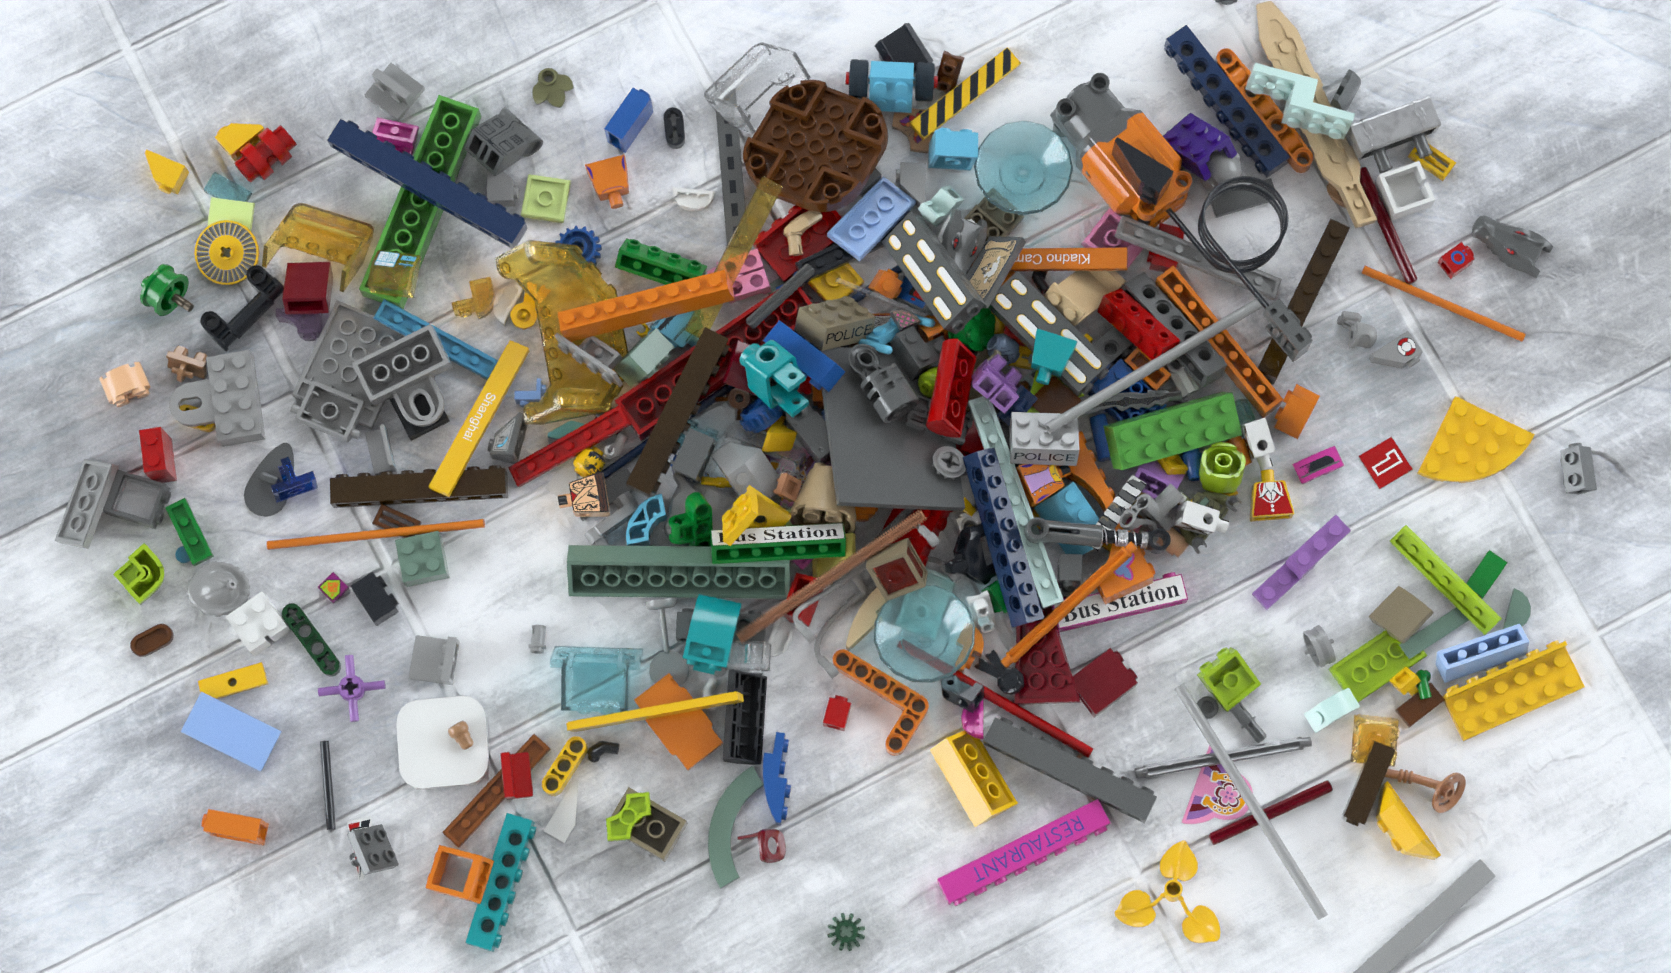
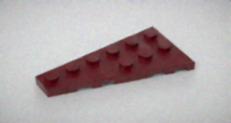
[1014,606,1081,705]

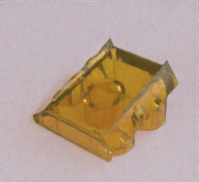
[1351,714,1400,767]

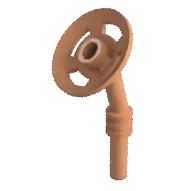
[1385,769,1466,813]

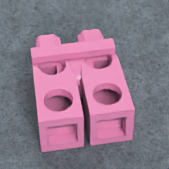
[707,249,771,304]

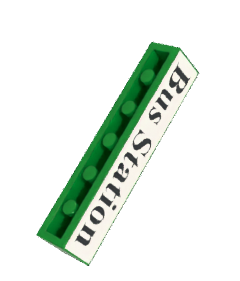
[710,523,846,564]

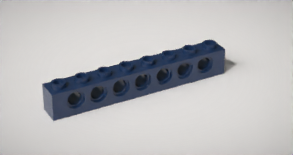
[1164,25,1290,178]
[962,447,1044,628]

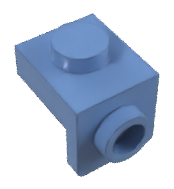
[514,378,547,408]

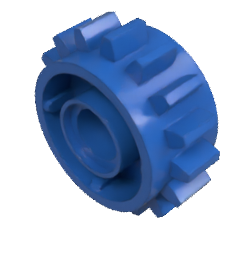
[554,225,602,273]
[740,397,784,433]

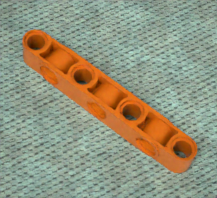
[1215,48,1313,173]

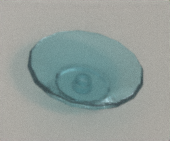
[974,120,1073,215]
[874,585,975,683]

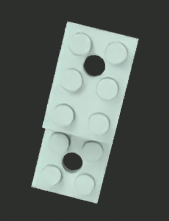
[1245,63,1355,140]

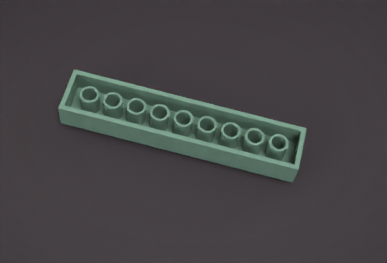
[567,545,790,599]

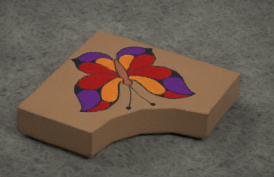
[892,108,934,154]

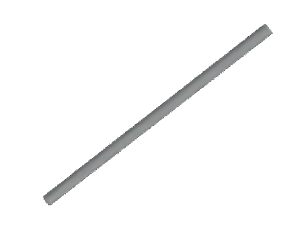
[1045,299,1263,433]
[1175,683,1328,920]

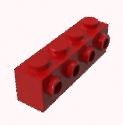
[1097,288,1181,360]

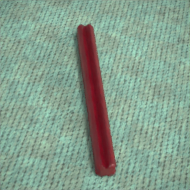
[1360,167,1418,284]
[1209,780,1333,845]

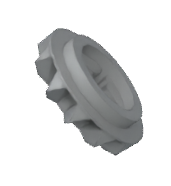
[932,446,966,480]

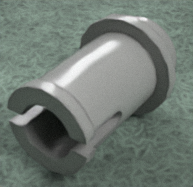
[529,625,546,654]

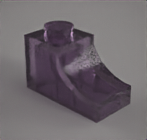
[276,308,322,341]

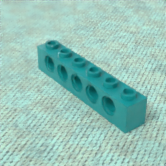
[465,813,537,952]

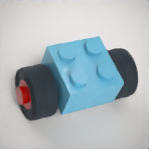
[845,59,938,113]

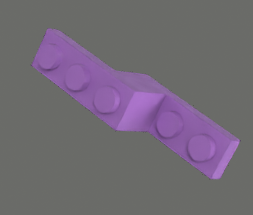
[1252,515,1351,610]

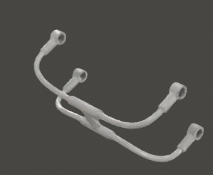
[792,524,961,679]

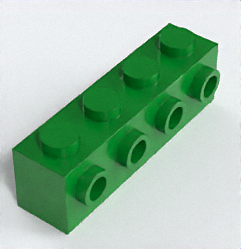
[615,238,707,285]

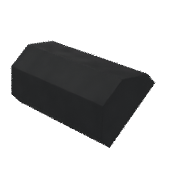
[723,670,767,765]

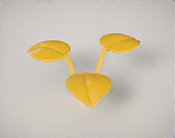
[1115,840,1220,943]

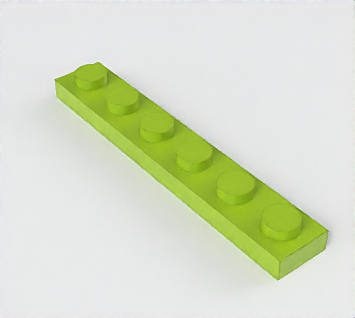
[1389,525,1502,635]

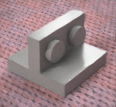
[364,63,425,122]

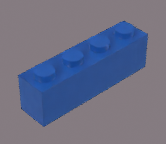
[763,320,845,392]

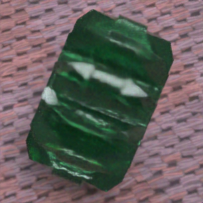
[827,913,865,951]

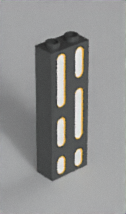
[882,212,986,334]
[988,271,1110,397]

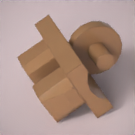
[166,345,207,382]

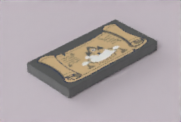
[966,236,1026,308]

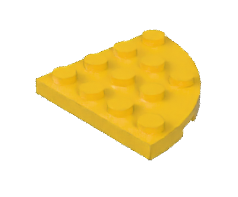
[1417,396,1535,483]

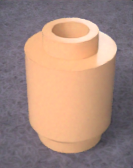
[1156,527,1189,557]

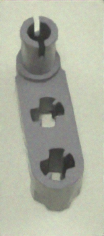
[584,491,639,546]

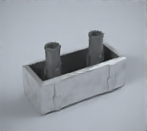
[1345,96,1441,173]

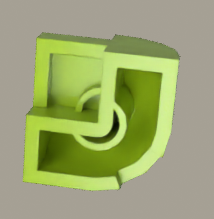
[113,543,164,605]

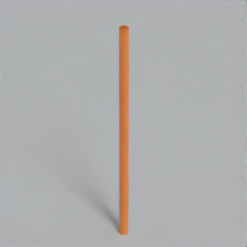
[267,519,485,550]

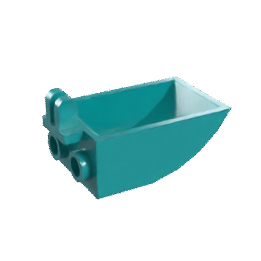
[683,594,742,675]

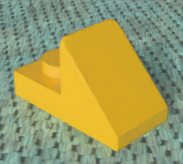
[762,416,797,452]

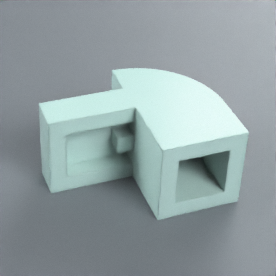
[918,185,964,227]
[1304,688,1360,733]

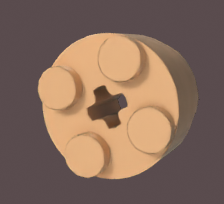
[99,362,151,407]

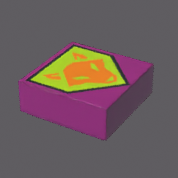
[318,572,349,604]

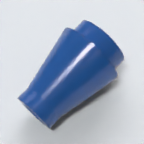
[1181,448,1202,481]

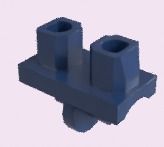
[996,384,1038,426]

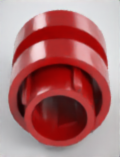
[234,125,297,183]

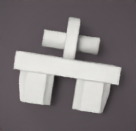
[966,590,997,633]

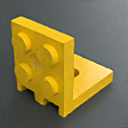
[722,485,791,546]

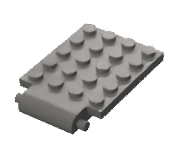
[290,300,405,442]

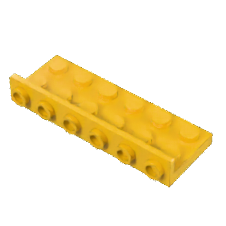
[1442,640,1585,741]

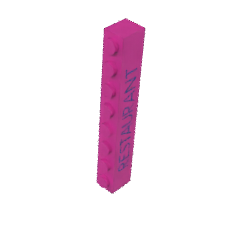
[937,799,1110,906]

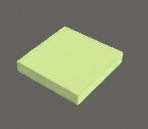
[521,174,571,223]
[207,197,255,231]

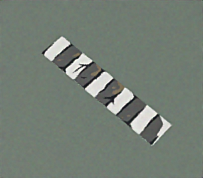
[1091,475,1147,551]

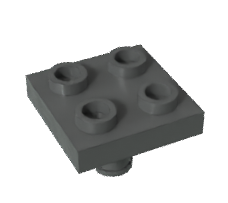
[347,824,399,875]

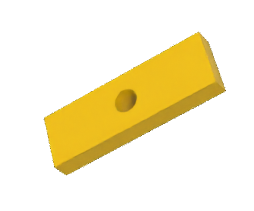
[198,662,268,699]

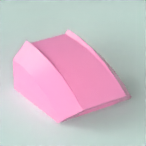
[1081,208,1143,268]

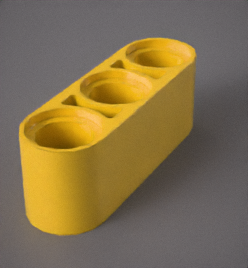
[542,736,588,796]

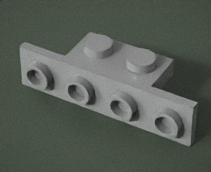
[554,333,623,387]

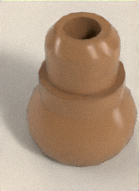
[448,720,474,750]

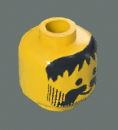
[573,446,606,477]

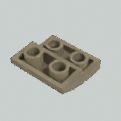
[964,189,1024,241]
[1368,586,1434,644]

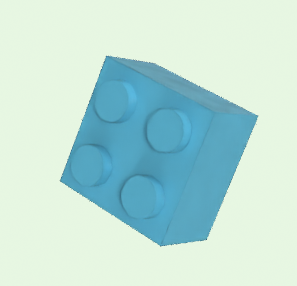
[928,128,978,171]

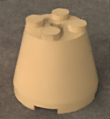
[790,463,857,533]

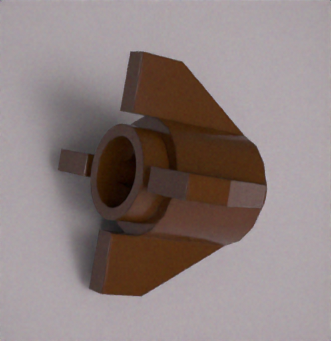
[714,387,758,421]

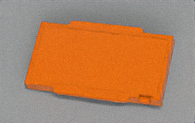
[634,673,723,771]

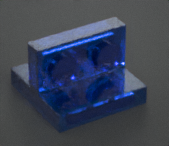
[271,457,318,503]

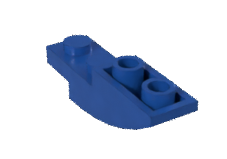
[763,732,791,825]

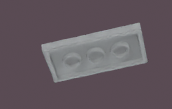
[55,459,119,549]

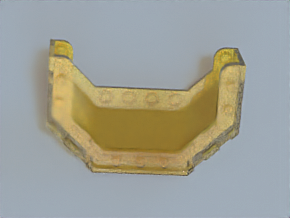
[495,240,628,425]

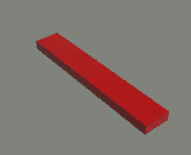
[508,405,632,487]

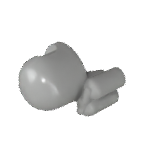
[1337,311,1377,348]

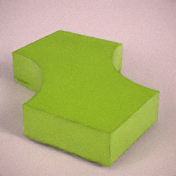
[606,792,651,842]

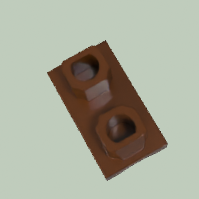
[937,50,965,93]

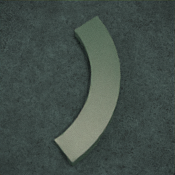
[708,766,764,889]

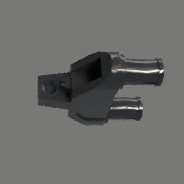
[944,523,997,585]

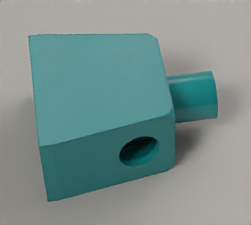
[1031,328,1077,385]

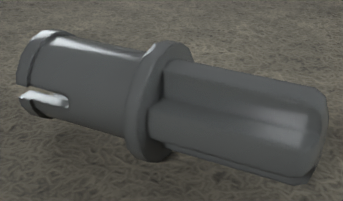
[1229,701,1267,743]

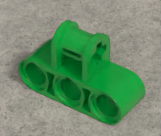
[668,492,713,547]

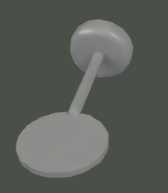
[645,598,689,686]

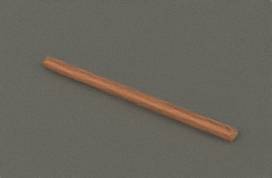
[735,509,927,644]

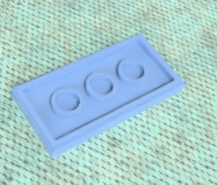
[827,176,916,262]
[181,692,282,771]

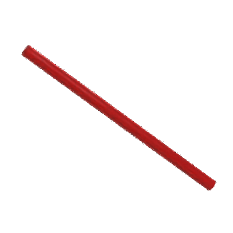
[896,638,1094,758]

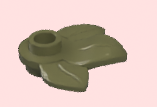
[532,68,574,108]

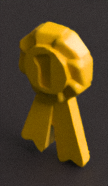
[510,282,551,330]

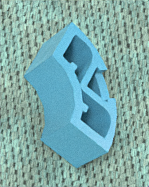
[626,493,667,546]

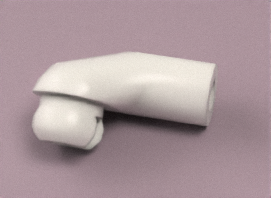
[602,433,628,459]
[700,677,719,712]

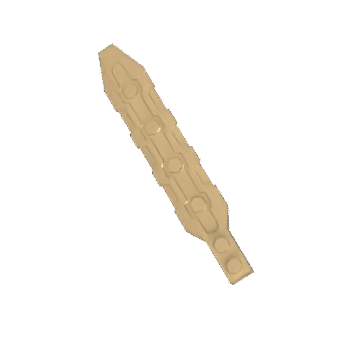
[1256,1,1377,228]

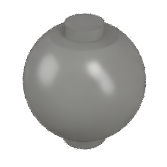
[1199,150,1242,191]

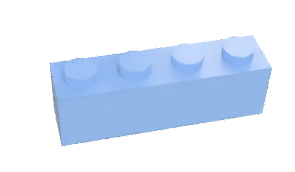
[1436,624,1529,683]

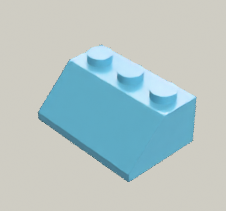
[1034,482,1099,555]

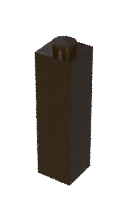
[1342,740,1396,826]

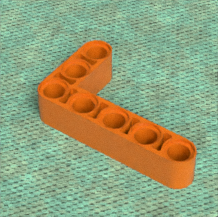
[833,649,929,756]

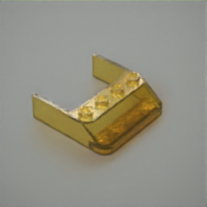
[262,203,374,292]

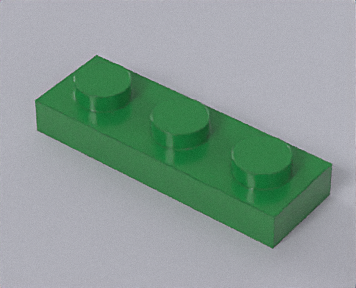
[165,498,214,566]

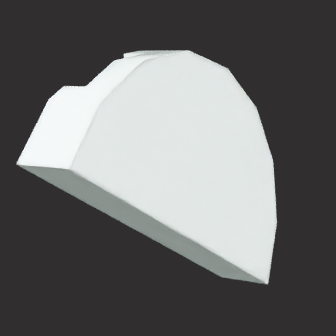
[673,187,715,212]
[493,285,525,326]
[763,616,793,657]

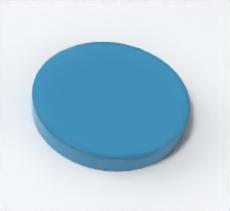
[175,546,190,563]

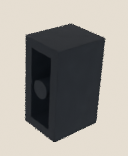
[350,572,399,626]

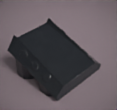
[875,23,934,75]

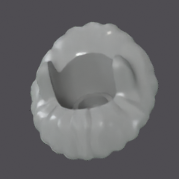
[187,561,250,617]

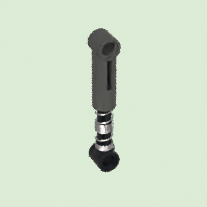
[1024,517,1171,554]

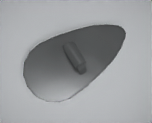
[244,443,294,517]

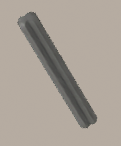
[746,264,814,329]

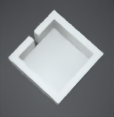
[1375,161,1435,221]
[226,591,291,656]

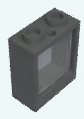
[103,469,171,529]

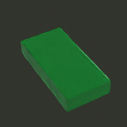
[1466,550,1508,599]

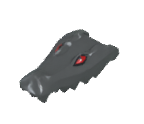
[942,208,987,276]
[1472,215,1553,278]

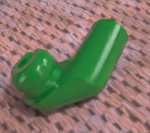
[1416,670,1431,700]

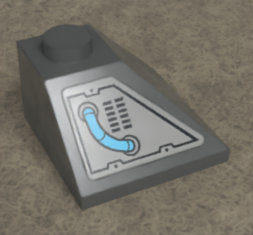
[488,412,528,464]

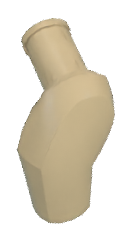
[783,211,823,256]

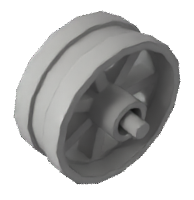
[1303,625,1336,669]

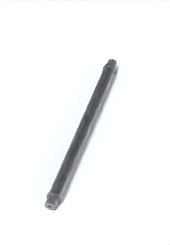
[1135,737,1312,778]

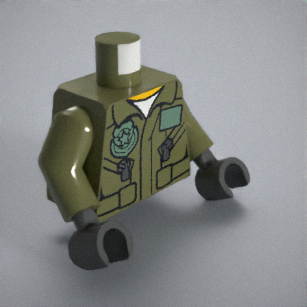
[1177,491,1242,554]

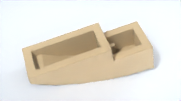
[846,587,891,651]

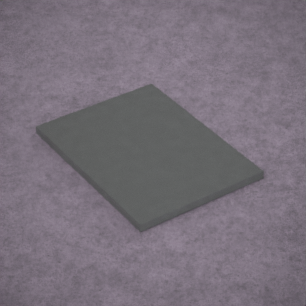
[817,347,965,511]

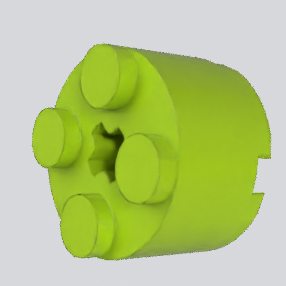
[1199,442,1246,493]

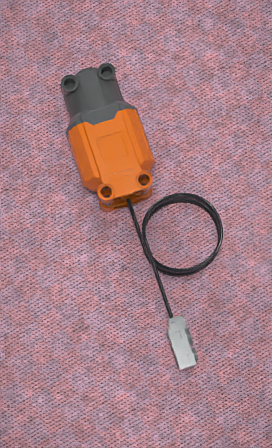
[1050,73,1313,362]

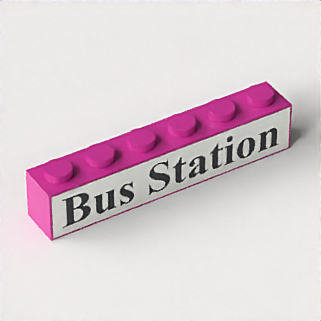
[1052,572,1188,633]

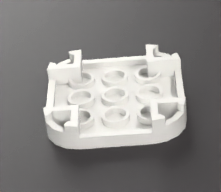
[396,696,490,790]

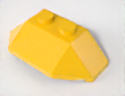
[1376,781,1441,860]

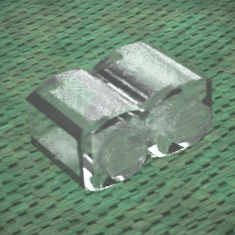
[724,641,771,675]

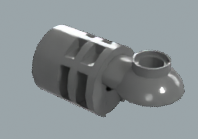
[848,344,920,423]

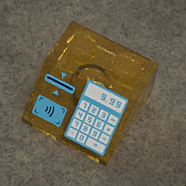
[367,250,421,298]

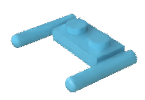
[858,315,935,355]

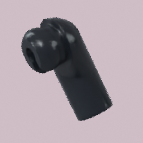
[1031,271,1050,294]
[587,741,620,762]

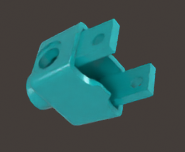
[740,340,809,417]

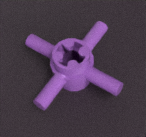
[318,655,386,722]

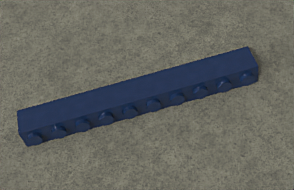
[327,119,528,250]

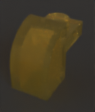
[451,277,495,319]

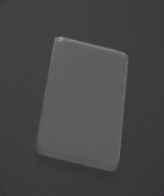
[835,278,926,317]

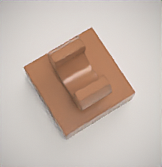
[773,473,802,502]

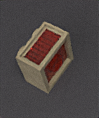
[866,538,928,601]

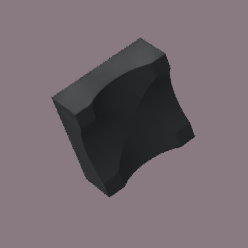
[389,395,450,441]

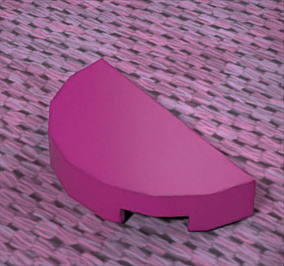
[961,699,984,739]

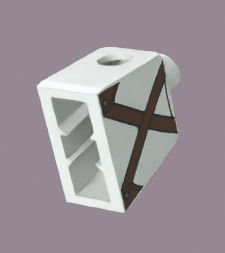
[1240,418,1275,470]
[1173,501,1229,535]

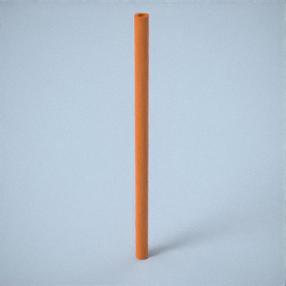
[1361,266,1526,342]

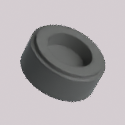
[1197,696,1218,720]

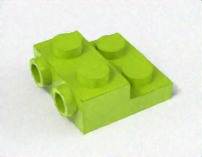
[1197,647,1261,712]

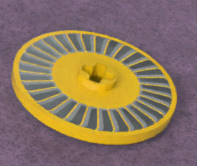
[194,220,259,285]

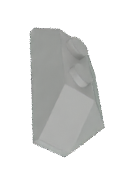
[710,442,782,523]

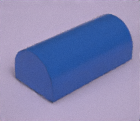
[1089,414,1111,462]

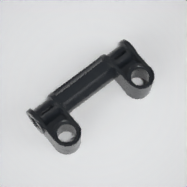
[200,265,284,352]

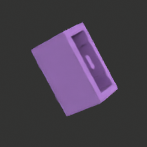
[1135,460,1185,499]

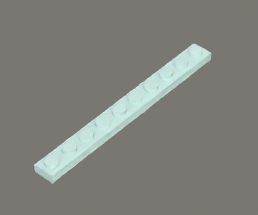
[968,396,1064,609]

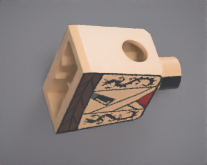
[558,471,610,517]

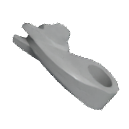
[664,473,755,538]

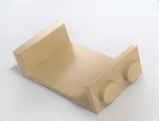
[1044,271,1126,327]

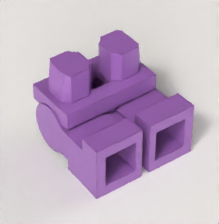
[971,354,1022,413]

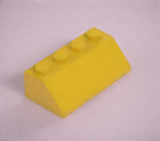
[930,730,1018,827]

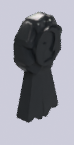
[974,650,1024,695]

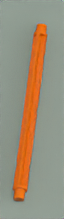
[1001,541,1138,668]

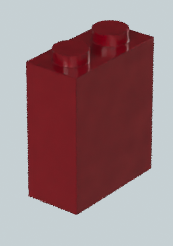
[282,262,333,315]
[1073,648,1138,718]

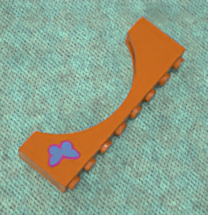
[1056,431,1156,605]

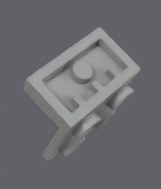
[409,635,460,685]

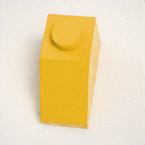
[215,123,264,161]
[145,149,189,195]

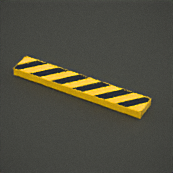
[909,47,1021,140]

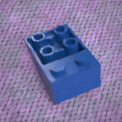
[1088,359,1167,421]

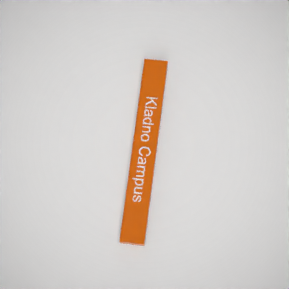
[974,247,1128,271]

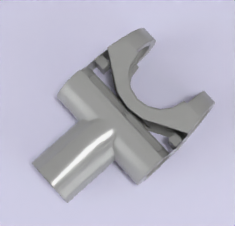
[1119,483,1184,543]

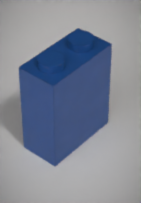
[604,88,653,153]

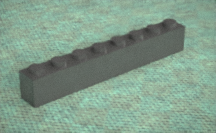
[983,717,1157,824]

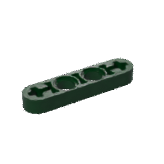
[282,603,341,677]

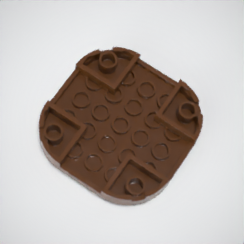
[743,80,888,212]

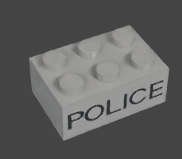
[1009,412,1079,466]

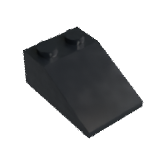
[1112,137,1174,206]

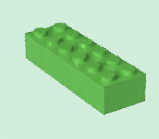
[1103,391,1242,470]

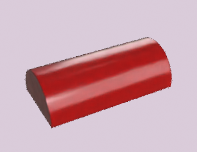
[926,339,976,438]

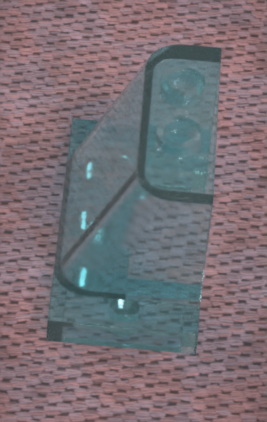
[550,646,643,715]

